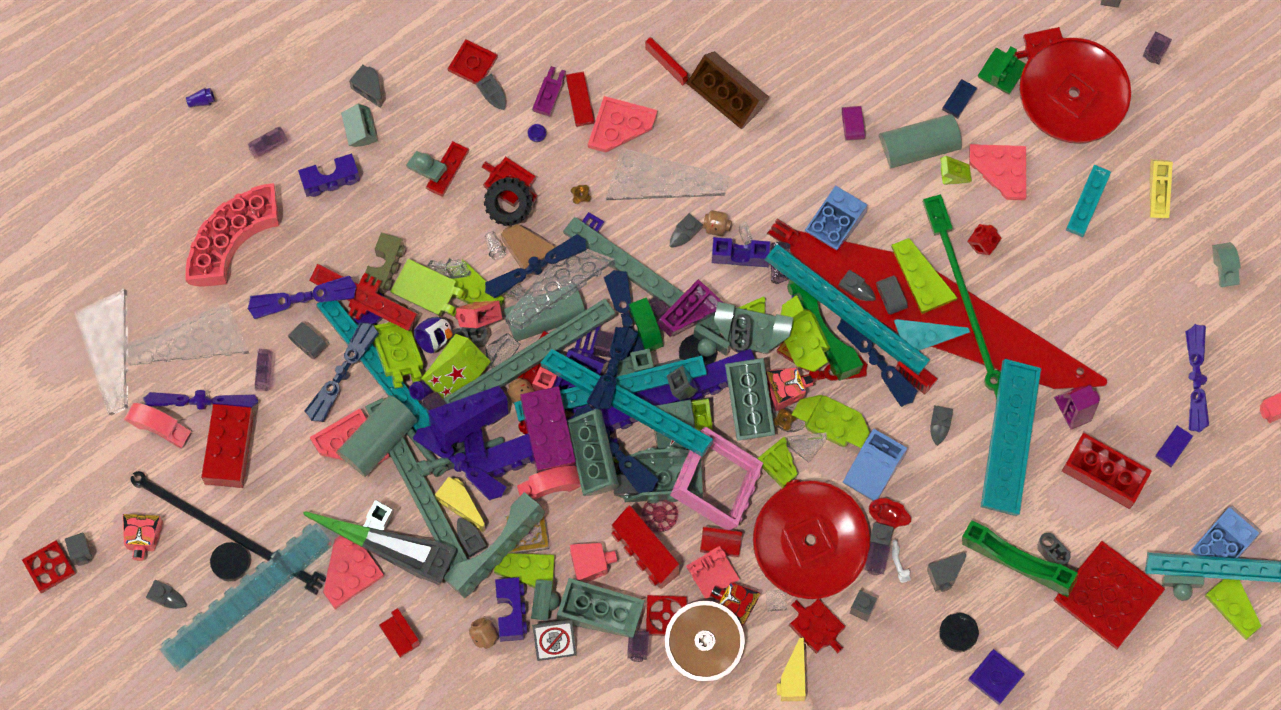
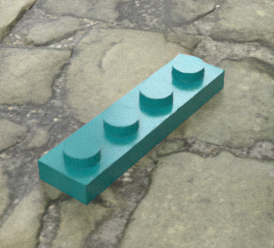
[1066,165,1112,237]

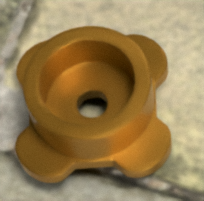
[571,185,591,204]
[773,409,796,431]

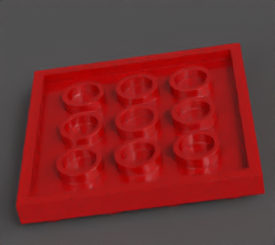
[1054,541,1165,650]

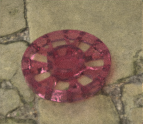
[641,500,678,532]

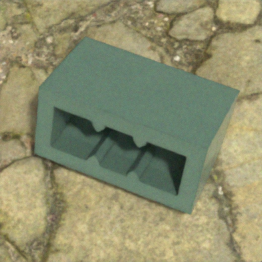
[341,104,377,147]

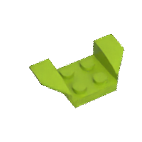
[781,295,830,371]
[792,395,870,448]

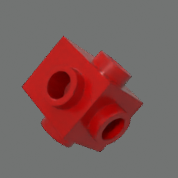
[967,224,1002,255]

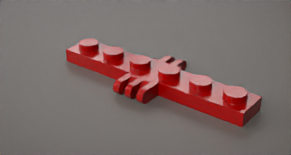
[309,264,418,331]

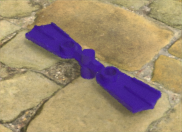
[247,275,357,319]
[1185,324,1209,433]
[143,390,258,410]
[413,426,506,501]

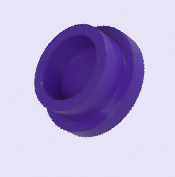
[528,124,546,142]

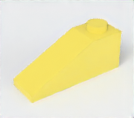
[1149,159,1173,218]
[435,477,486,533]
[776,638,806,701]

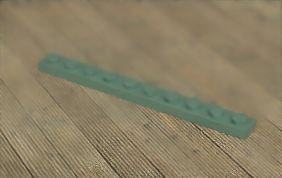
[563,217,721,336]
[443,299,616,404]
[365,398,467,569]

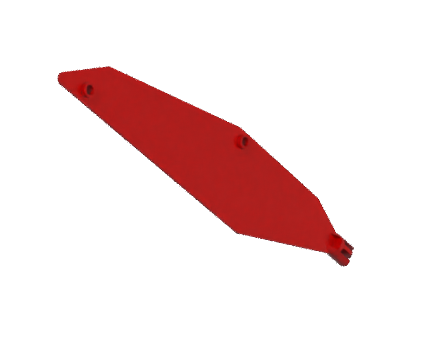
[767,218,1107,389]

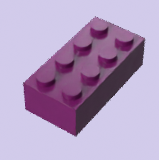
[520,386,576,473]

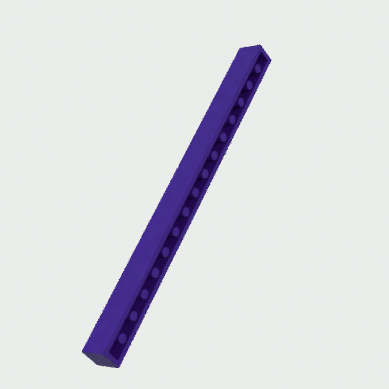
[465,349,755,485]

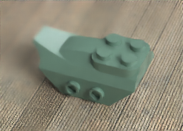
[616,446,703,503]

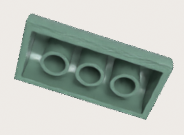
[879,114,962,169]
[725,358,775,441]
[336,395,417,477]
[567,409,619,496]

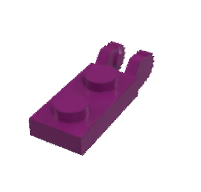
[532,66,566,117]

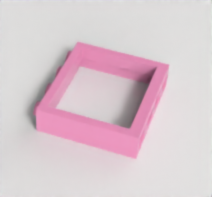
[670,427,763,530]

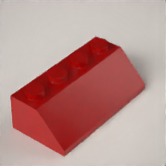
[611,505,679,589]

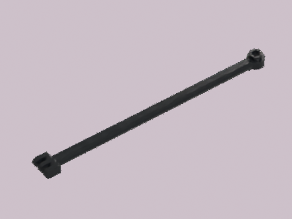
[130,471,326,595]

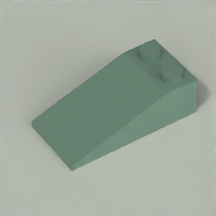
[557,578,645,638]

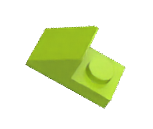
[940,156,972,185]
[691,398,713,431]

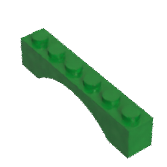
[787,280,863,381]
[962,520,1078,597]

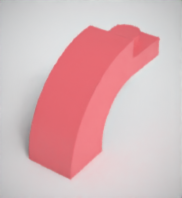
[124,403,191,448]
[517,466,581,500]

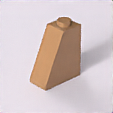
[501,224,556,269]

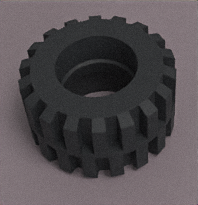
[484,177,533,226]

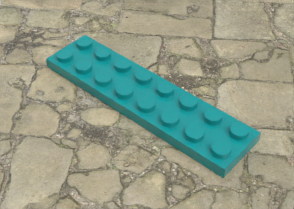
[980,359,1041,516]

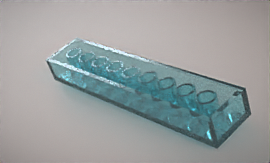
[159,523,332,672]

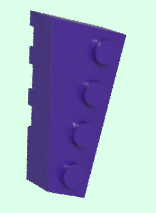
[428,385,508,451]

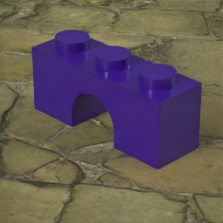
[298,153,360,197]
[712,237,770,268]
[495,577,527,642]

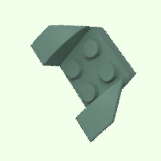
[714,302,793,354]

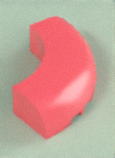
[186,183,279,287]

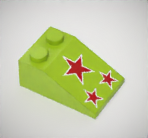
[421,334,491,401]

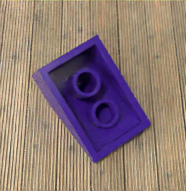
[555,347,609,413]

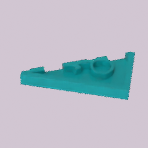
[894,319,970,351]

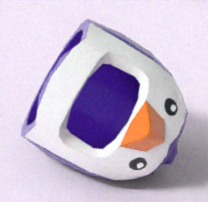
[414,316,453,353]

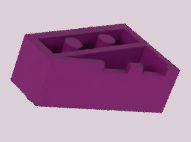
[657,279,723,337]
[1054,385,1100,430]

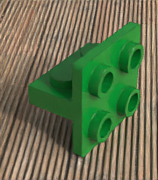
[978,46,1026,94]

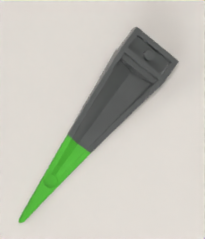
[303,511,456,586]

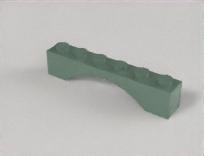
[444,492,546,598]

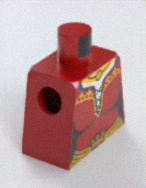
[710,583,760,627]

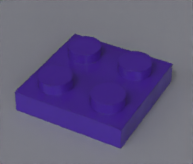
[968,649,1025,705]

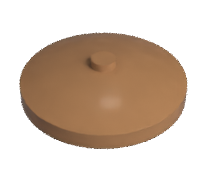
[665,601,745,681]

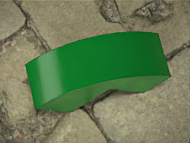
[629,297,663,352]

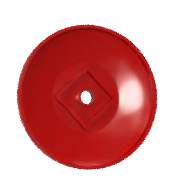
[1019,38,1131,143]
[753,481,870,599]

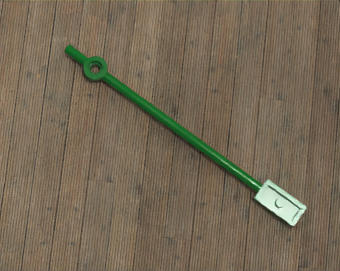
[922,194,1001,400]

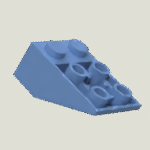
[805,185,867,251]
[843,429,907,501]
[1191,506,1262,558]

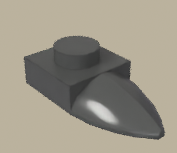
[475,74,506,110]
[670,213,703,248]
[838,270,876,301]
[930,405,953,446]
[457,518,487,557]
[146,580,187,609]

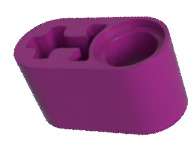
[842,106,865,141]

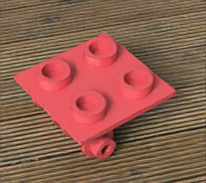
[686,546,740,599]

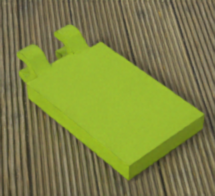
[390,259,467,317]
[374,322,423,389]

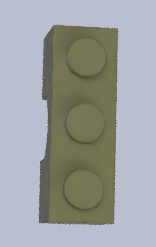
[365,232,405,296]

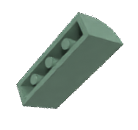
[504,284,585,342]

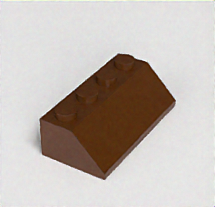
[686,51,769,129]

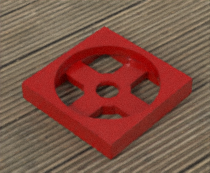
[22,540,75,594]
[646,595,687,636]

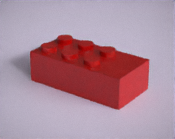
[201,404,254,488]
[1062,433,1152,509]

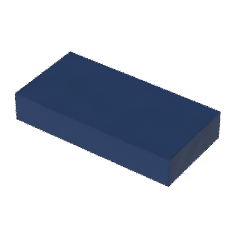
[942,79,977,119]

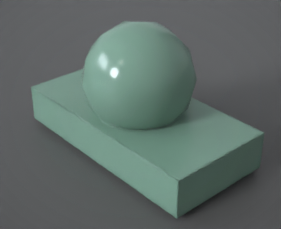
[406,151,447,183]
[694,324,730,357]
[1162,575,1204,601]
[531,579,559,621]

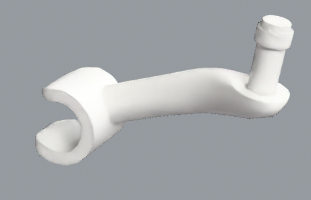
[892,540,911,583]

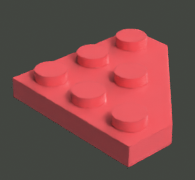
[588,96,657,153]
[969,144,1026,200]
[310,408,390,464]
[323,535,384,609]

